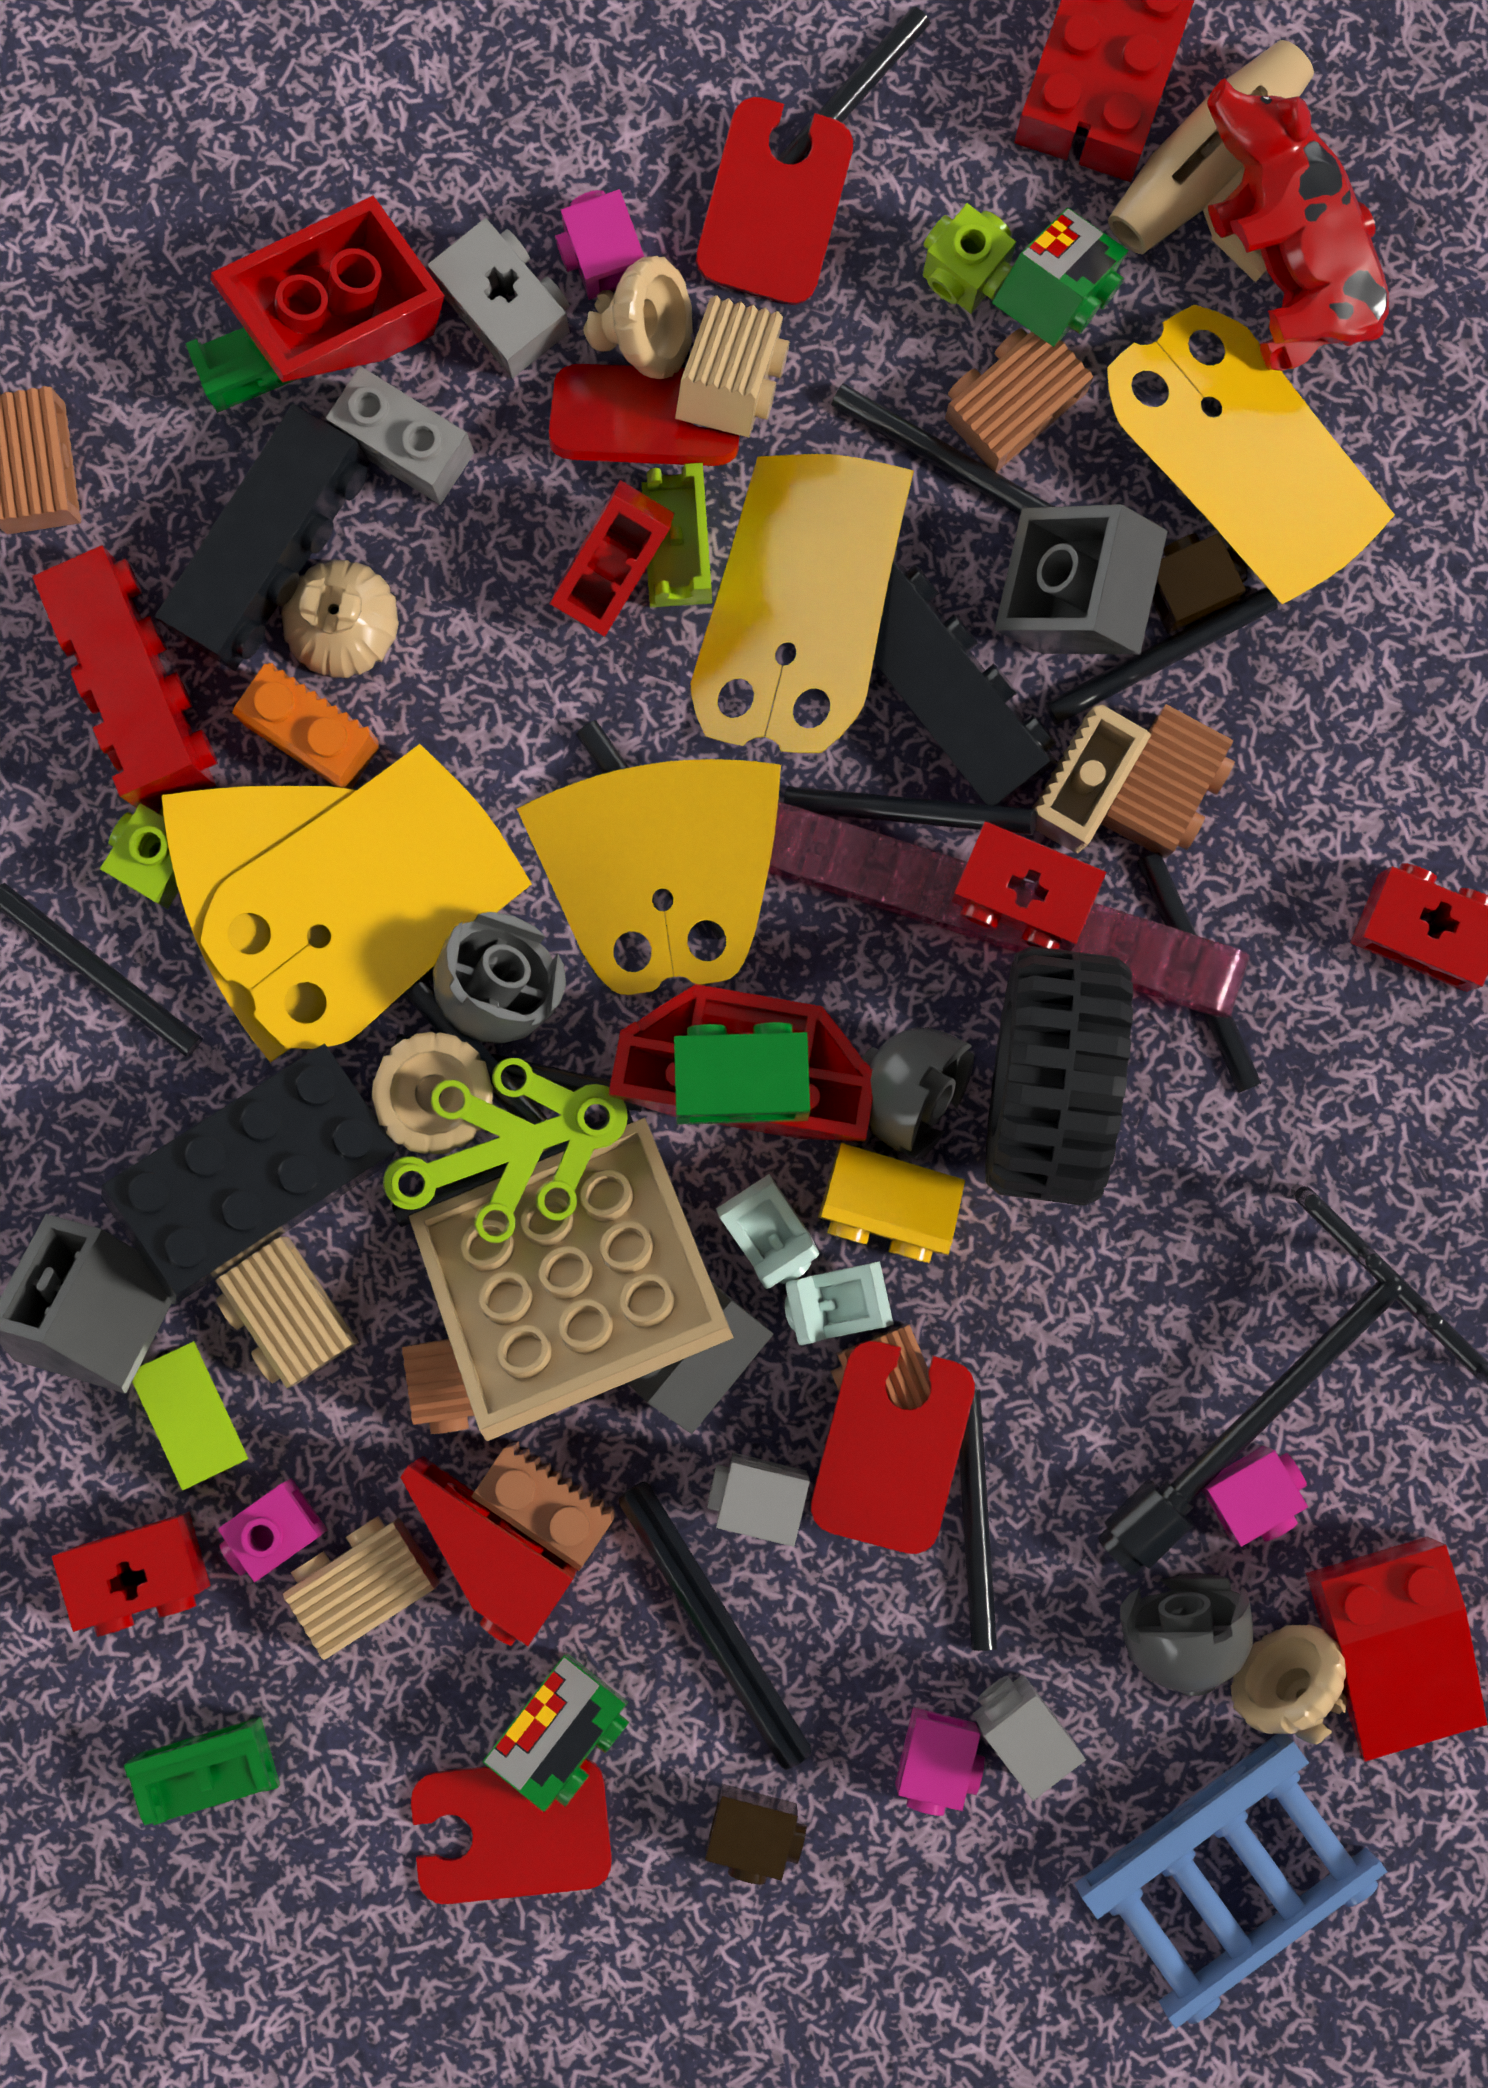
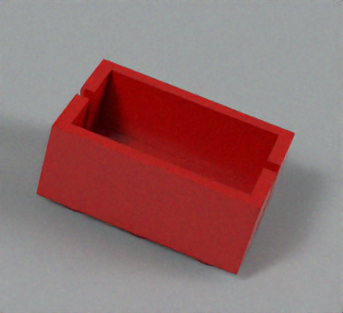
[1014,0,1194,182]

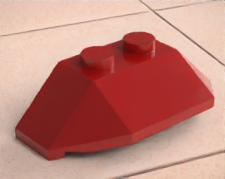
[608,984,873,1141]

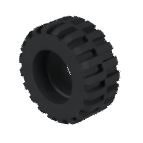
[985,946,1133,1206]

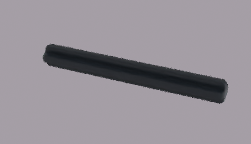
[619,1481,811,1770]

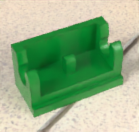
[185,327,301,413]
[124,1716,280,1825]

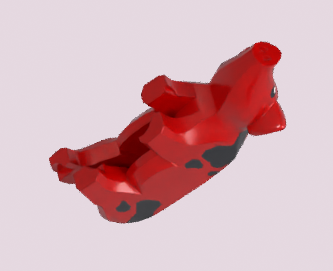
[1207,78,1389,371]

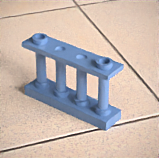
[1074,1734,1388,2029]

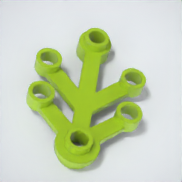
[383,1058,628,1243]

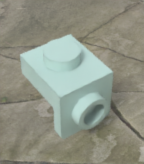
[716,1174,819,1289]
[785,1261,893,1345]

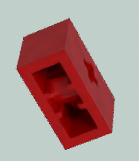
[550,480,675,637]
[951,821,1107,951]
[1350,863,1488,992]
[52,1512,211,1637]

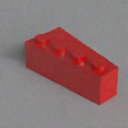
[32,545,218,812]

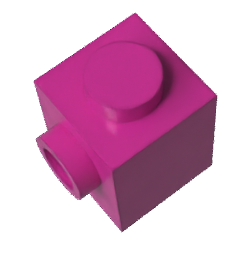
[555,189,645,300]
[1202,1446,1308,1547]
[218,1478,328,1583]
[895,1707,985,1816]

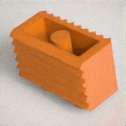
[232,663,379,789]

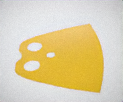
[517,759,781,995]
[162,786,356,1063]

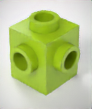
[923,203,1017,314]
[100,803,179,909]

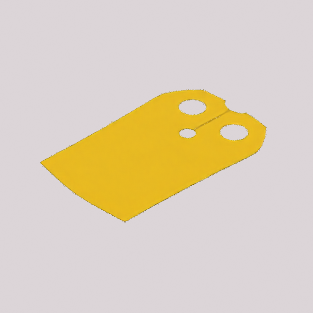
[1107,305,1395,605]
[690,454,914,753]
[200,744,532,1049]

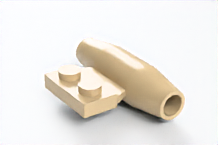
[1108,40,1314,282]

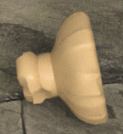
[583,256,693,379]
[281,559,399,678]
[372,1032,493,1154]
[1231,1624,1347,1745]

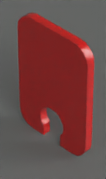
[696,97,853,305]
[549,364,740,466]
[811,1341,975,1554]
[411,1758,612,1904]

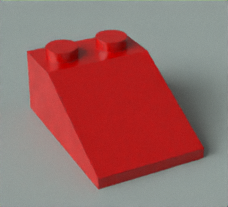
[210,195,445,382]
[400,1456,578,1646]
[1305,1536,1488,1762]

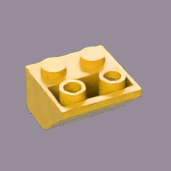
[817,1143,965,1264]

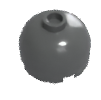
[433,912,566,1044]
[862,1027,974,1160]
[1120,1573,1253,1696]

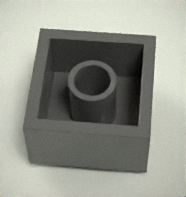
[995,504,1168,655]

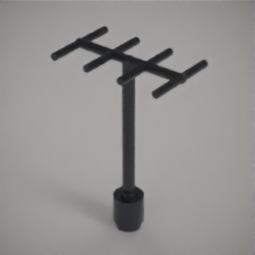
[1097,1184,1488,1575]

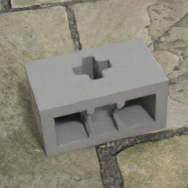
[427,218,570,379]
[325,366,474,505]
[707,1452,810,1547]
[973,1674,1086,1801]

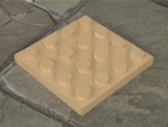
[409,1118,734,1441]

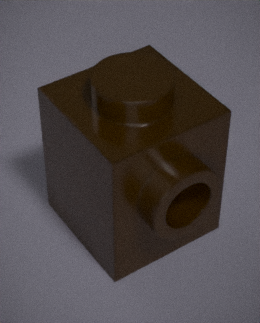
[1152,533,1247,634]
[705,1784,807,1885]

